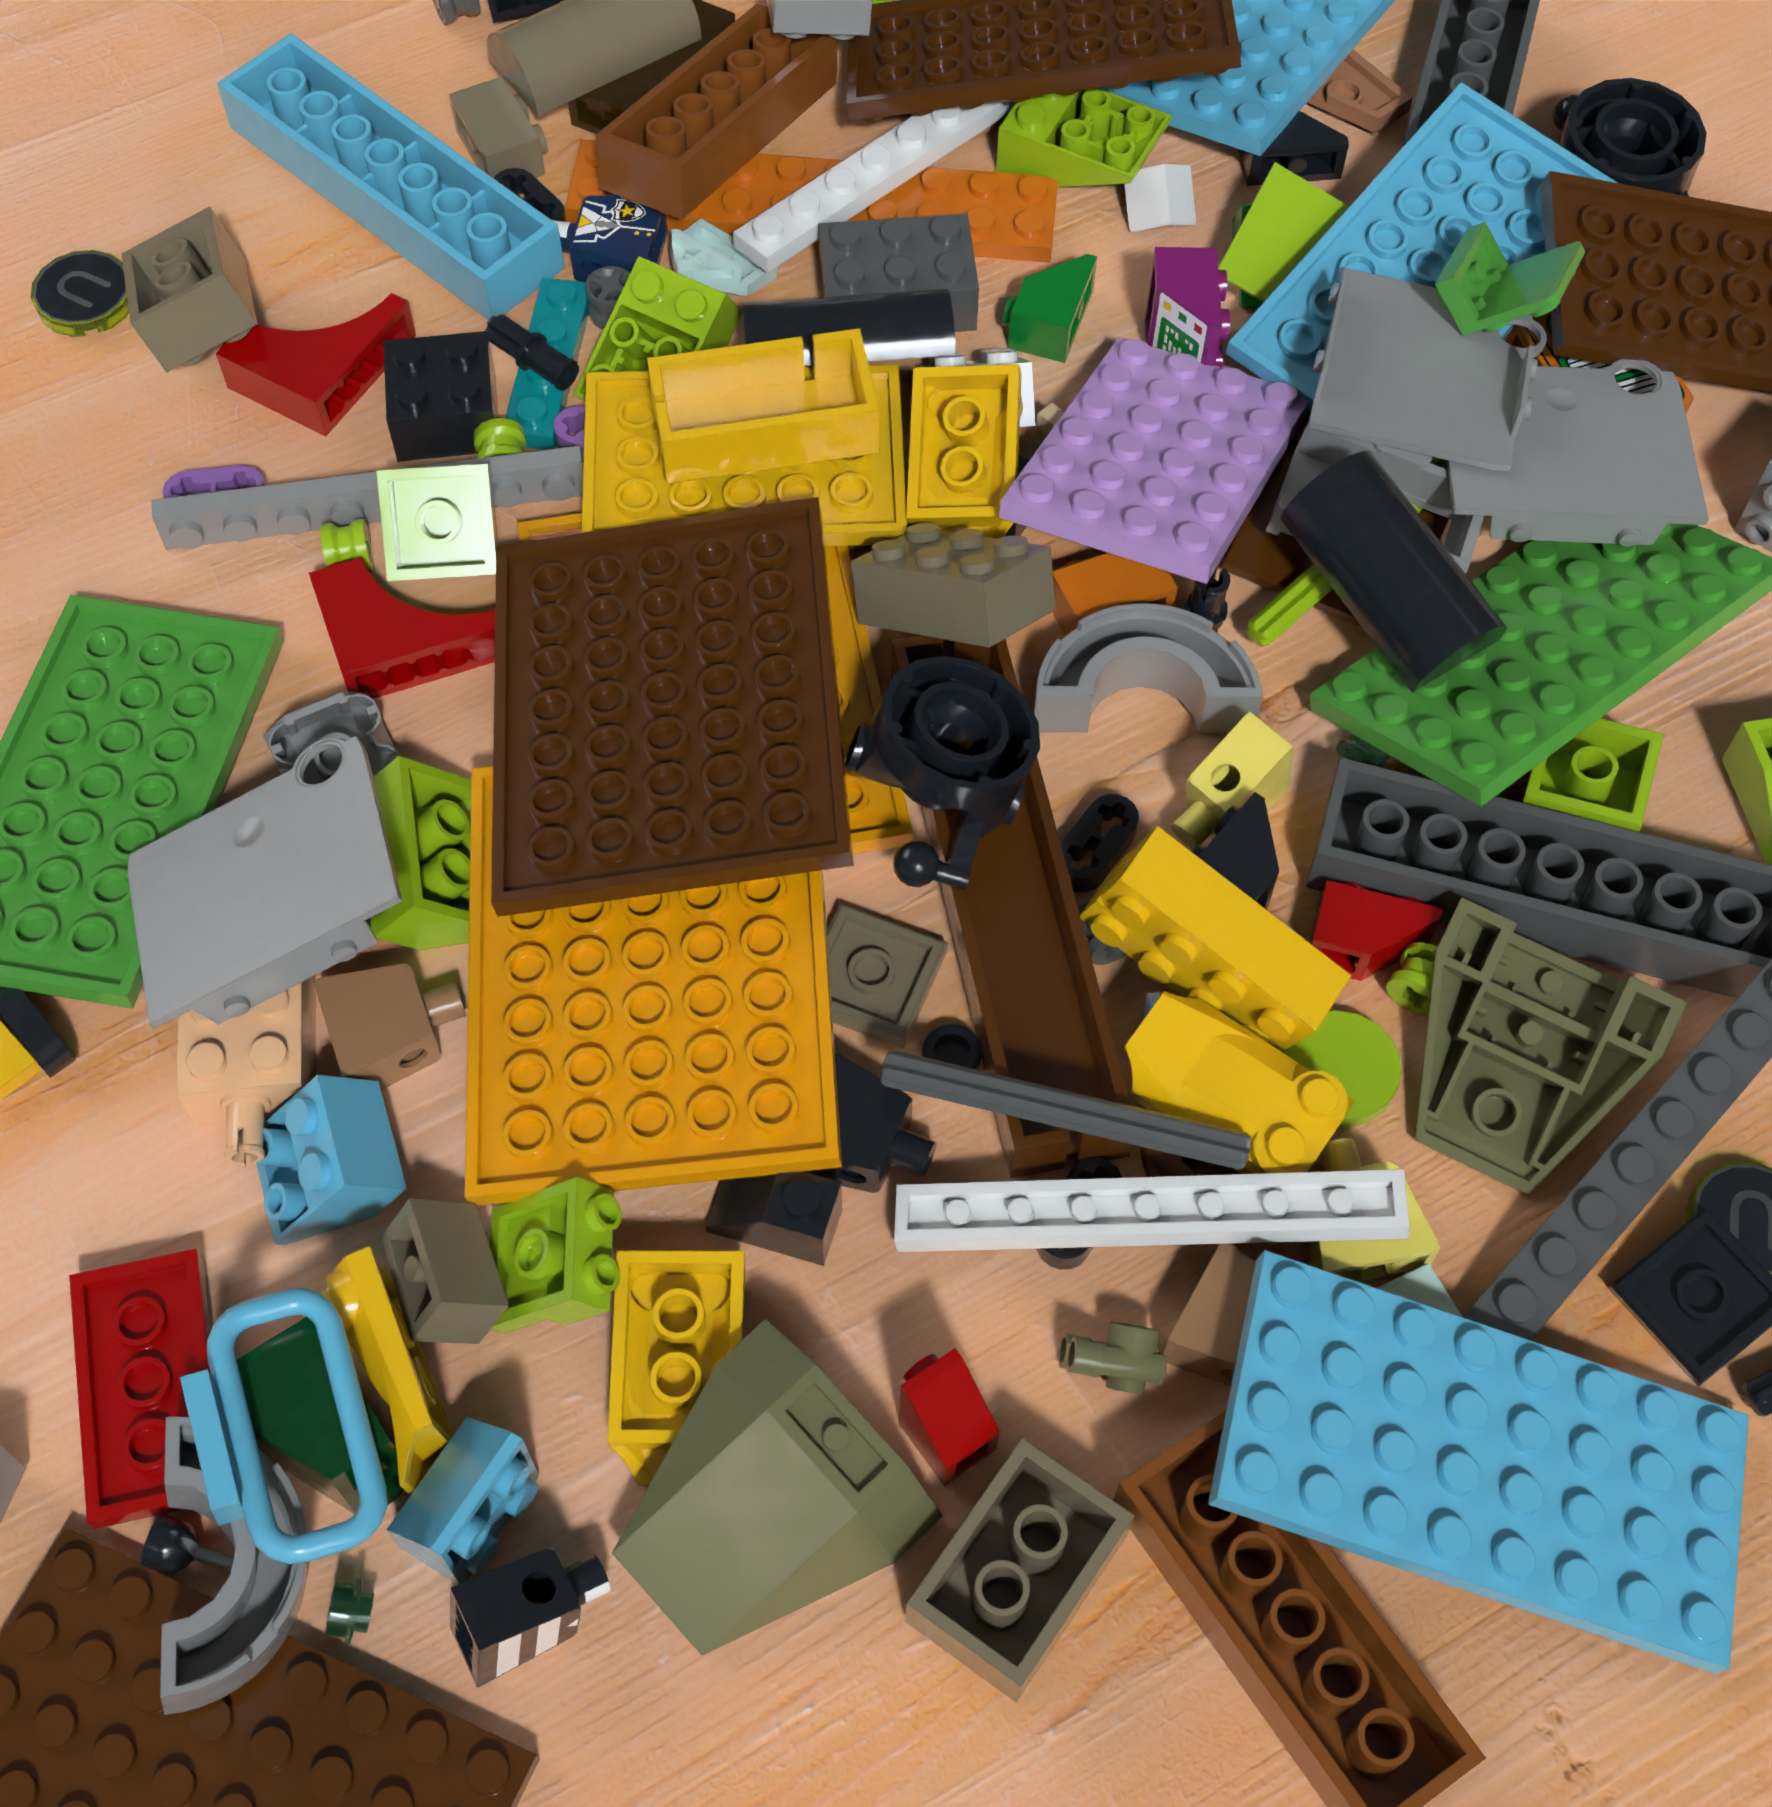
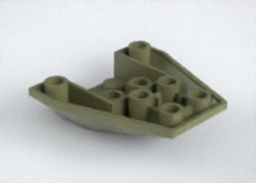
[612,1319,943,1656]

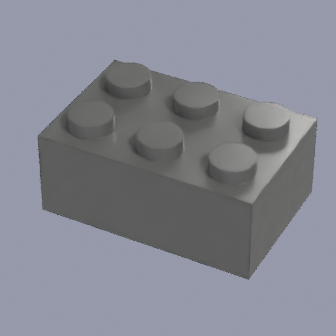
[818,213,979,332]

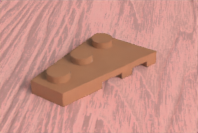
[1308,50,1413,133]

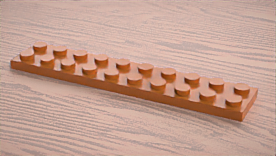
[565,139,1058,263]

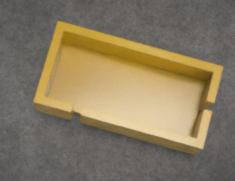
[647,328,880,483]
[1080,826,1352,1052]

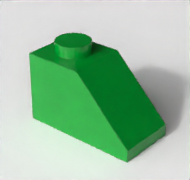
[1002,254,1097,363]

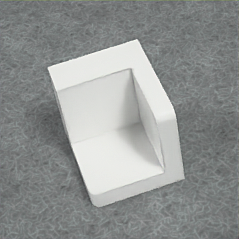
[1124,164,1196,232]

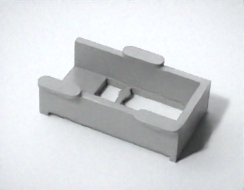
[1266,421,1484,573]

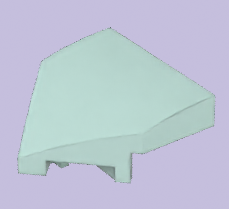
[669,218,778,296]

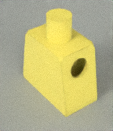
[1171,711,1293,849]
[1306,1138,1441,1284]

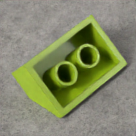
[370,756,471,950]

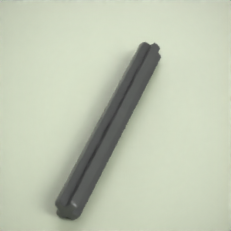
[881,1050,1251,1170]

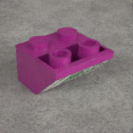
[1144,247,1230,367]

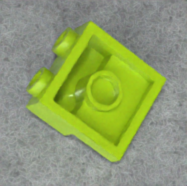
[490,1177,622,1334]

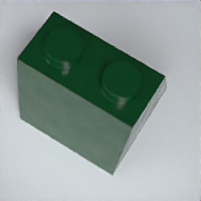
[237,1317,404,1514]

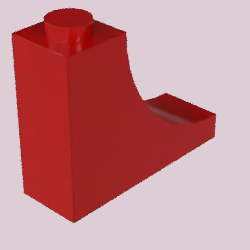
[216,293,416,436]
[309,557,496,699]

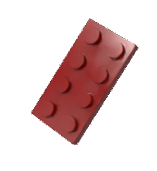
[69,1248,211,1529]

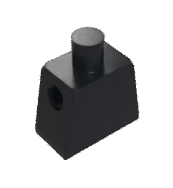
[803,1052,937,1193]

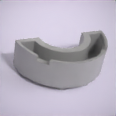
[1034,603,1263,734]
[160,1417,307,1715]

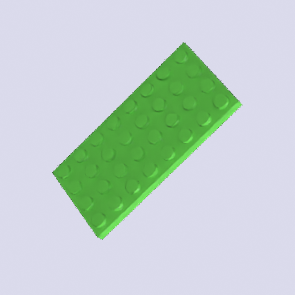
[1310,523,1772,807]
[0,595,284,1009]

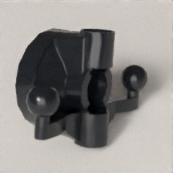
[1552,78,1707,196]
[845,656,1040,890]

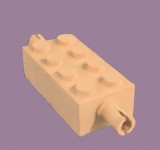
[176,975,316,1166]

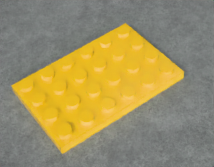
[582,365,907,546]

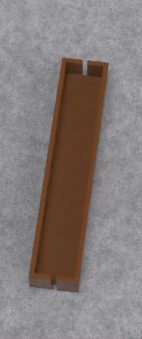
[891,635,1132,1178]

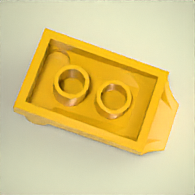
[906,364,1023,539]
[1125,991,1354,1174]
[319,1246,453,1496]
[607,1251,746,1486]

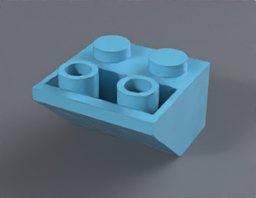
[256,1075,407,1245]
[387,1417,539,1585]

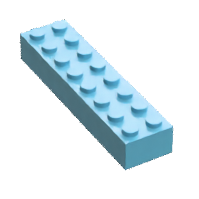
[217,33,565,320]

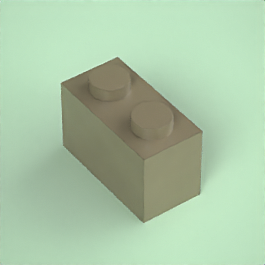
[449,76,548,178]
[380,1198,509,1344]

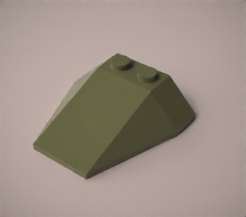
[1414,898,1687,1195]

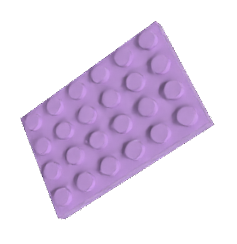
[999,337,1309,584]

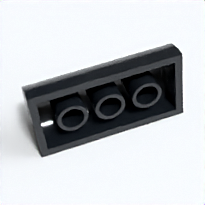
[742,289,956,366]
[1280,451,1507,693]

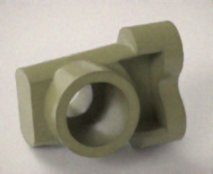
[1058,1321,1167,1394]

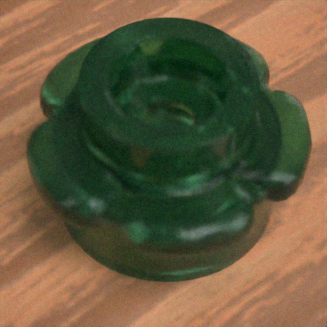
[1336,734,1390,768]
[324,1576,374,1645]

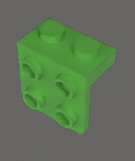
[1435,222,1585,336]

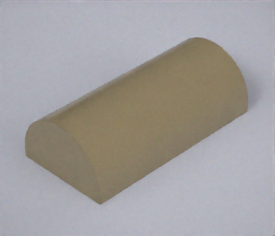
[487,0,702,116]

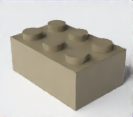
[122,206,257,373]
[851,523,1056,648]
[905,1438,1135,1703]

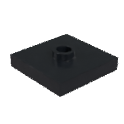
[1609,1206,1772,1388]

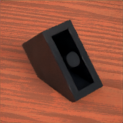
[1238,111,1349,186]
[705,1172,842,1266]

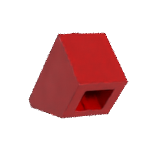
[1309,880,1443,981]
[899,1348,1000,1487]

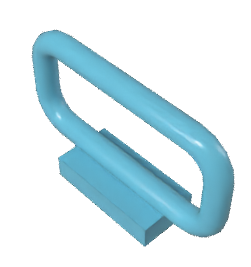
[180,1288,388,1564]

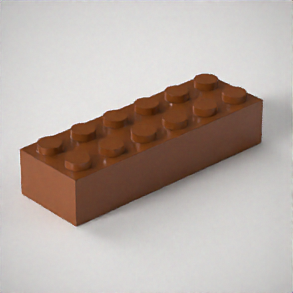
[595,4,838,220]
[1113,1410,1486,1807]

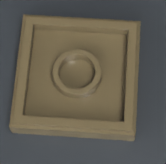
[827,903,948,1049]

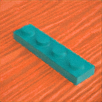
[505,278,589,450]

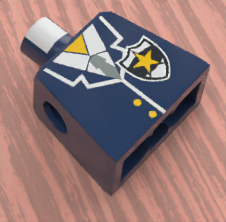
[552,195,668,282]

